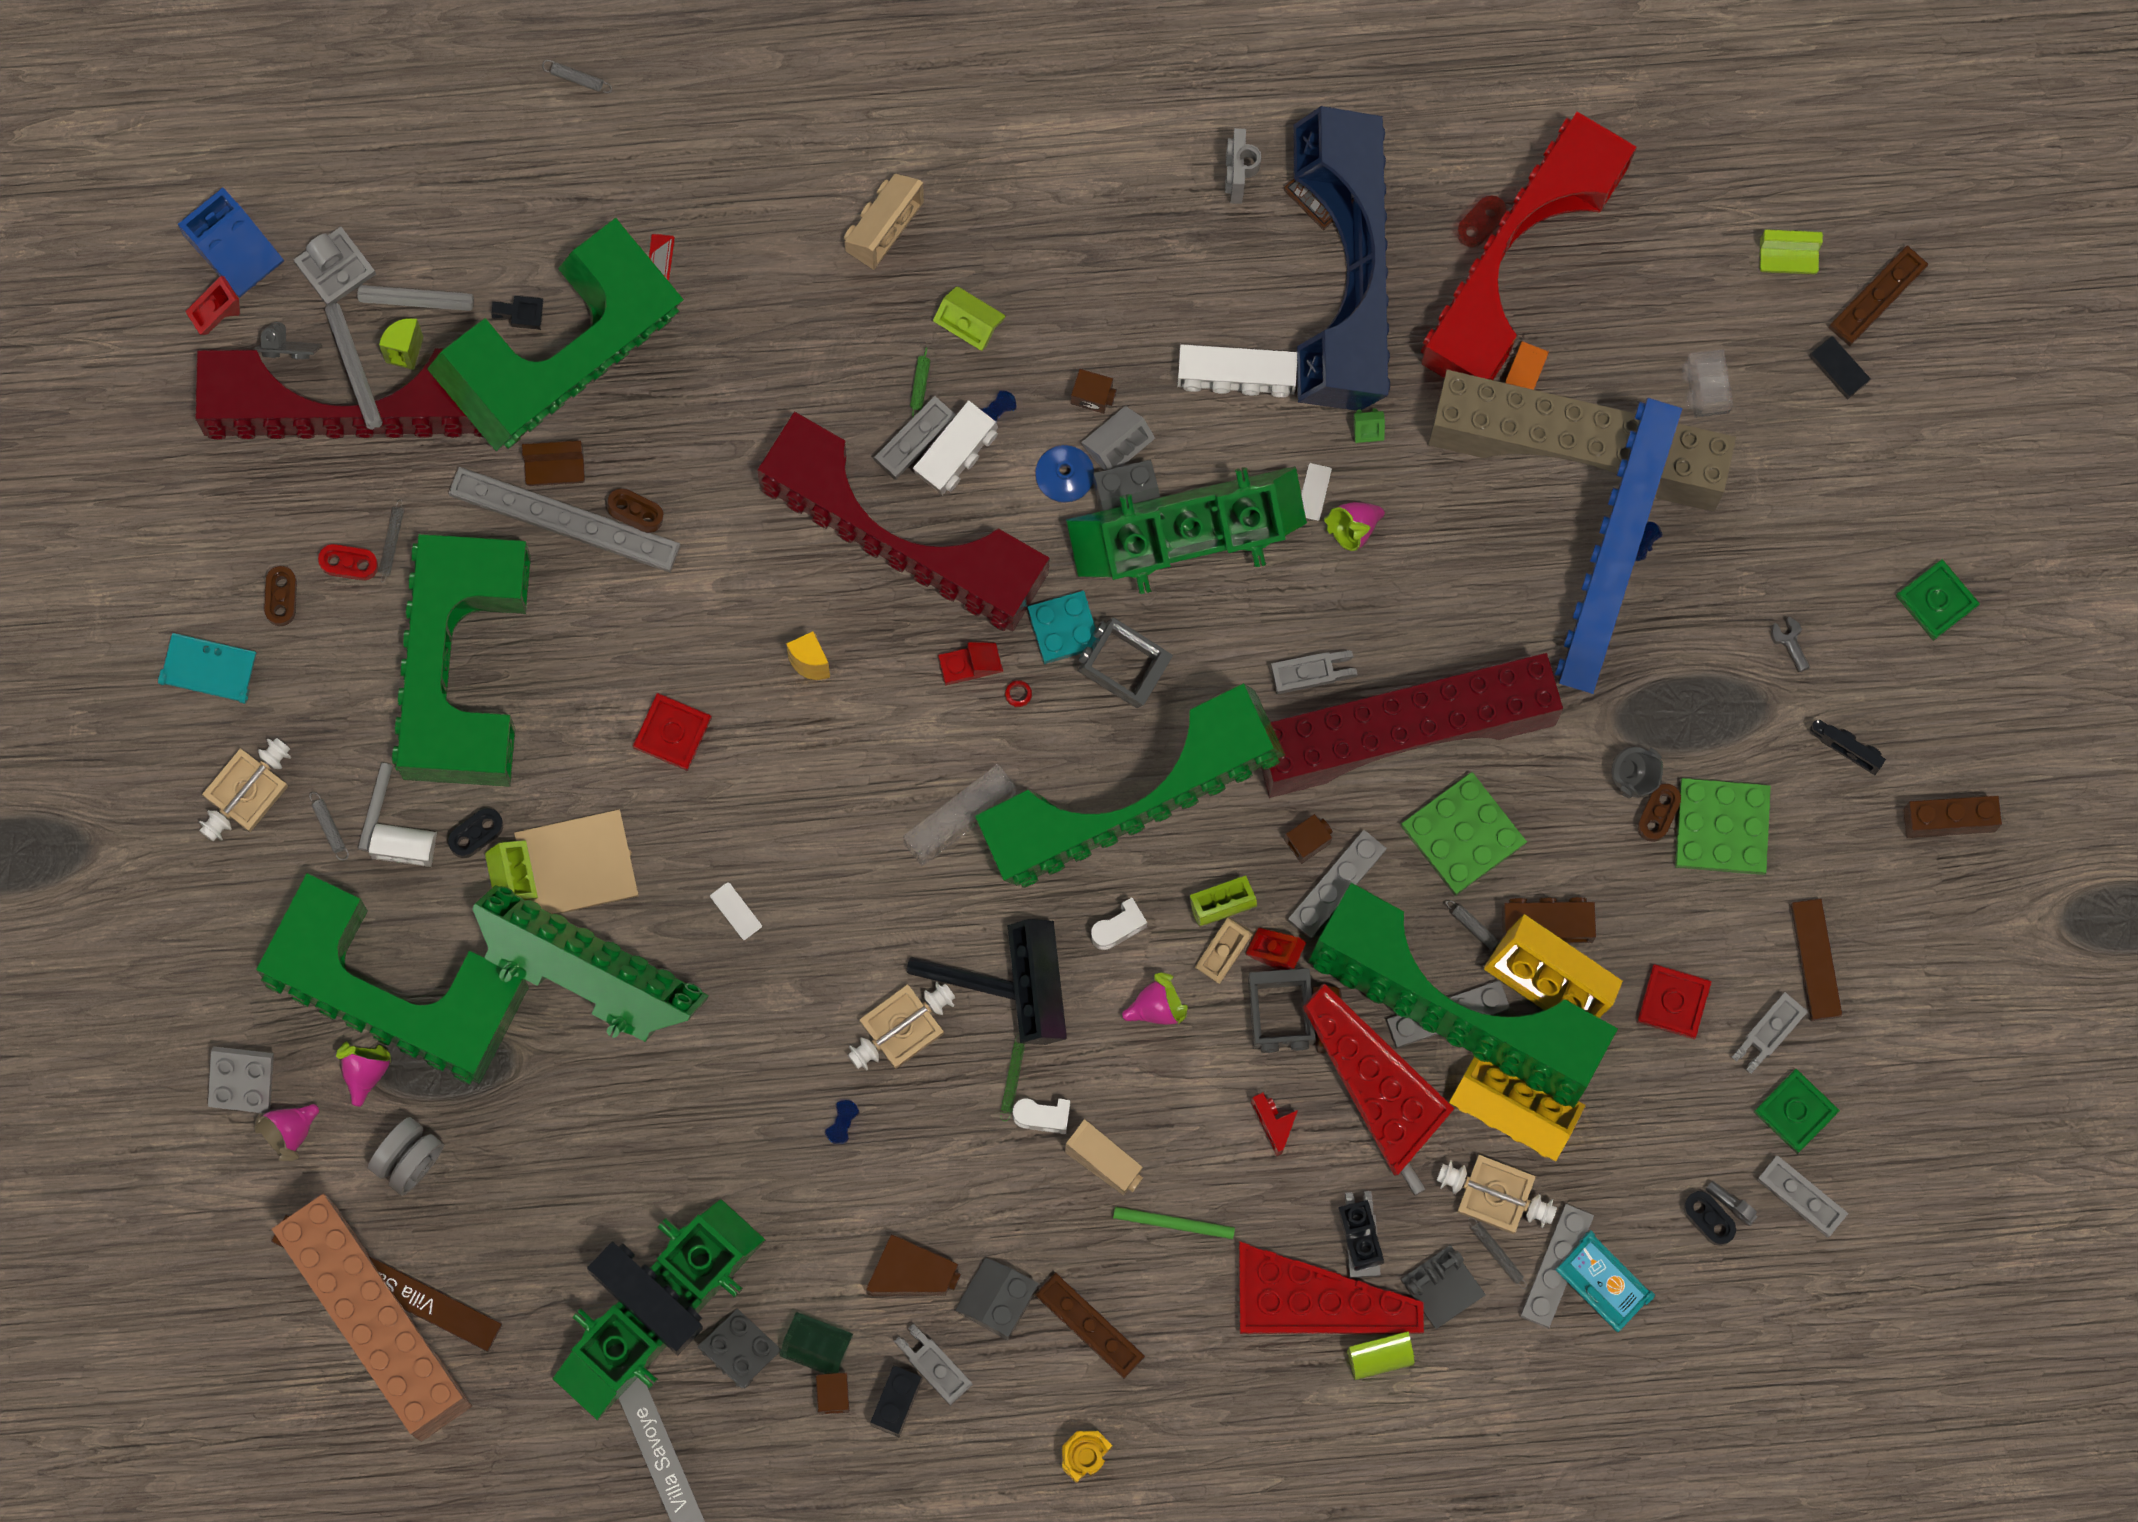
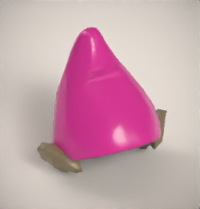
[255,1104,319,1161]

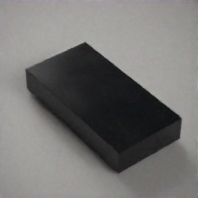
[1809,336,1871,400]

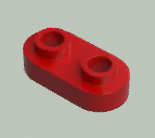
[318,544,378,581]

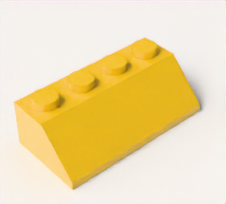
[1484,914,1623,1018]
[1449,1056,1586,1161]

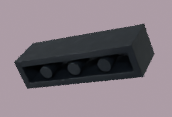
[1007,919,1067,1045]
[587,1241,703,1356]

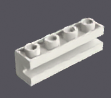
[1177,345,1297,397]

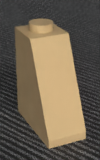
[1065,1119,1143,1196]

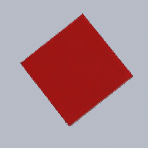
[633,693,712,771]
[1637,964,1712,1040]

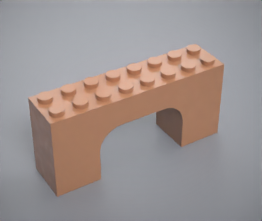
[271,1193,473,1442]

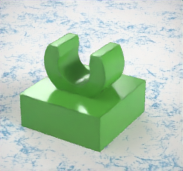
[1354,408,1385,443]

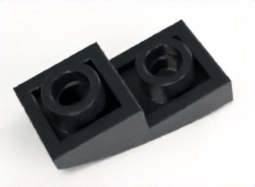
[1338,1200,1384,1271]

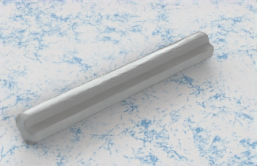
[357,285,474,311]

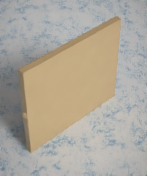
[514,809,639,914]

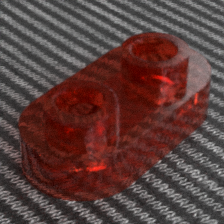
[1457,195,1506,247]

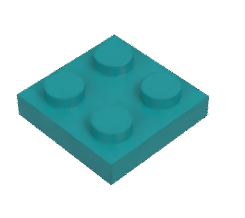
[1027,590,1096,664]

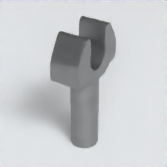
[1771,617,1810,672]
[1706,1181,1757,1226]

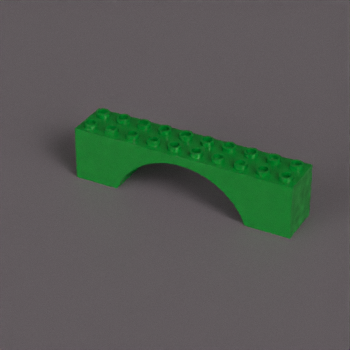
[975,683,1285,888]
[1308,883,1618,1108]

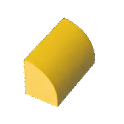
[786,631,830,680]

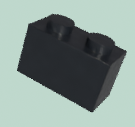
[870,1365,922,1437]

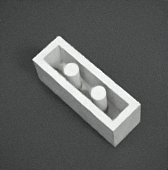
[913,400,998,496]

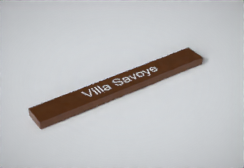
[271,1214,502,1352]

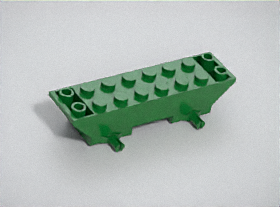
[1066,466,1307,594]
[473,885,709,1042]
[552,1199,766,1421]

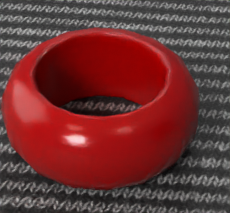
[1005,680,1032,707]

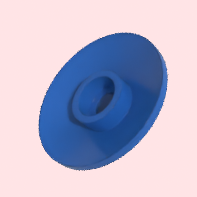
[1036,445,1094,503]

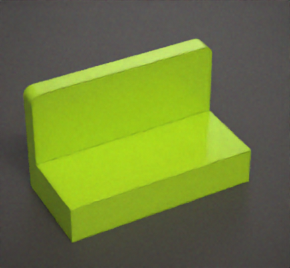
[1760,230,1823,275]
[933,287,1005,351]

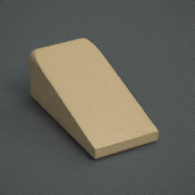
[1195,917,1255,984]

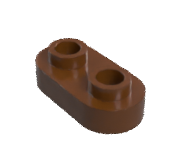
[607,489,664,533]
[264,566,297,626]
[1638,784,1681,842]

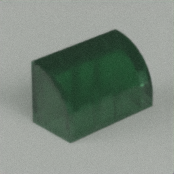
[780,1312,853,1374]

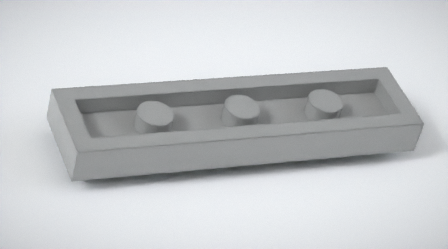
[1287,830,1387,940]
[1386,980,1510,1049]
[1520,1204,1594,1329]

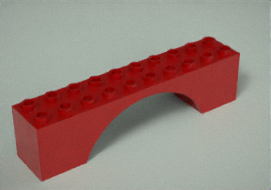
[1420,111,1637,380]

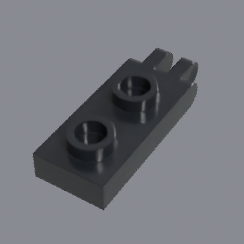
[1810,720,1886,775]

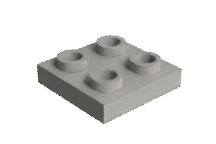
[1225,128,1261,204]
[293,227,376,305]
[208,1046,274,1114]

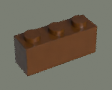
[1903,796,2002,838]
[1502,897,1596,943]

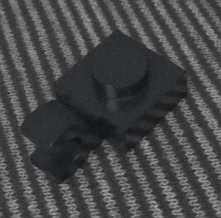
[491,296,544,330]

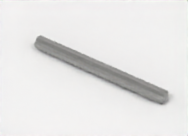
[325,303,382,430]

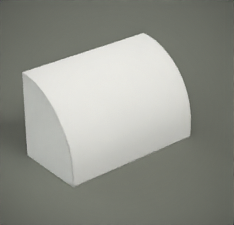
[369,824,437,867]

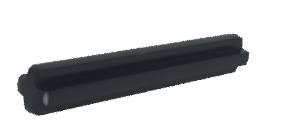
[906,957,1015,1000]

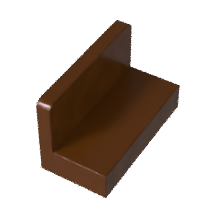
[522,441,585,486]

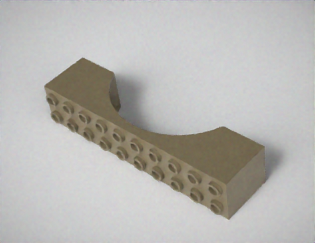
[1428,370,1736,512]

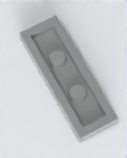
[874,396,956,480]
[1757,1155,1849,1238]

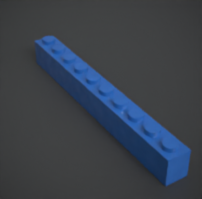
[1555,397,1683,694]

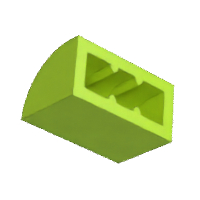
[379,318,424,370]
[485,840,538,901]
[1190,875,1257,927]
[1347,1331,1415,1380]

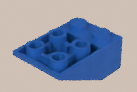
[178,188,284,298]

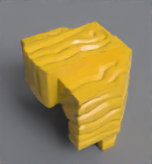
[1062,1431,1113,1483]

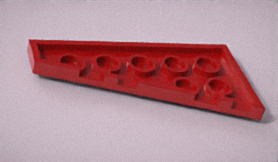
[1303,984,1455,1176]
[1239,1241,1424,1334]

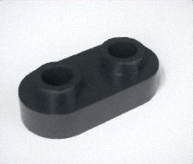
[448,808,503,858]
[1684,1191,1736,1246]

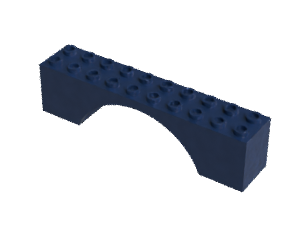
[1293,106,1390,411]

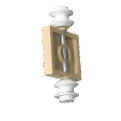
[199,738,291,842]
[848,982,955,1071]
[1437,1155,1557,1234]

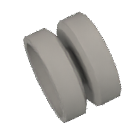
[367,1117,444,1196]

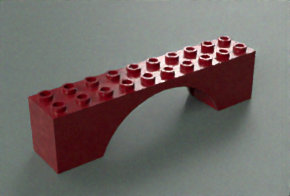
[196,348,483,440]
[757,411,1050,632]
[1261,653,1563,798]

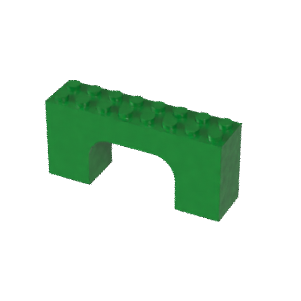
[428,218,684,452]
[392,534,531,787]
[256,873,529,1085]

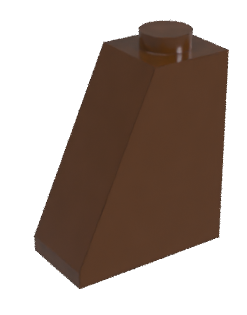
[866,1234,961,1296]

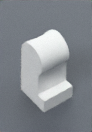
[1091,897,1147,950]
[1013,1098,1070,1134]

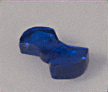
[980,391,1017,423]
[1635,521,1663,561]
[824,1100,860,1144]

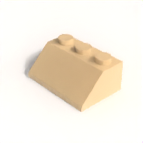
[844,174,924,270]

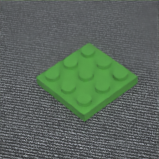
[1401,772,1527,896]
[1675,778,1771,875]

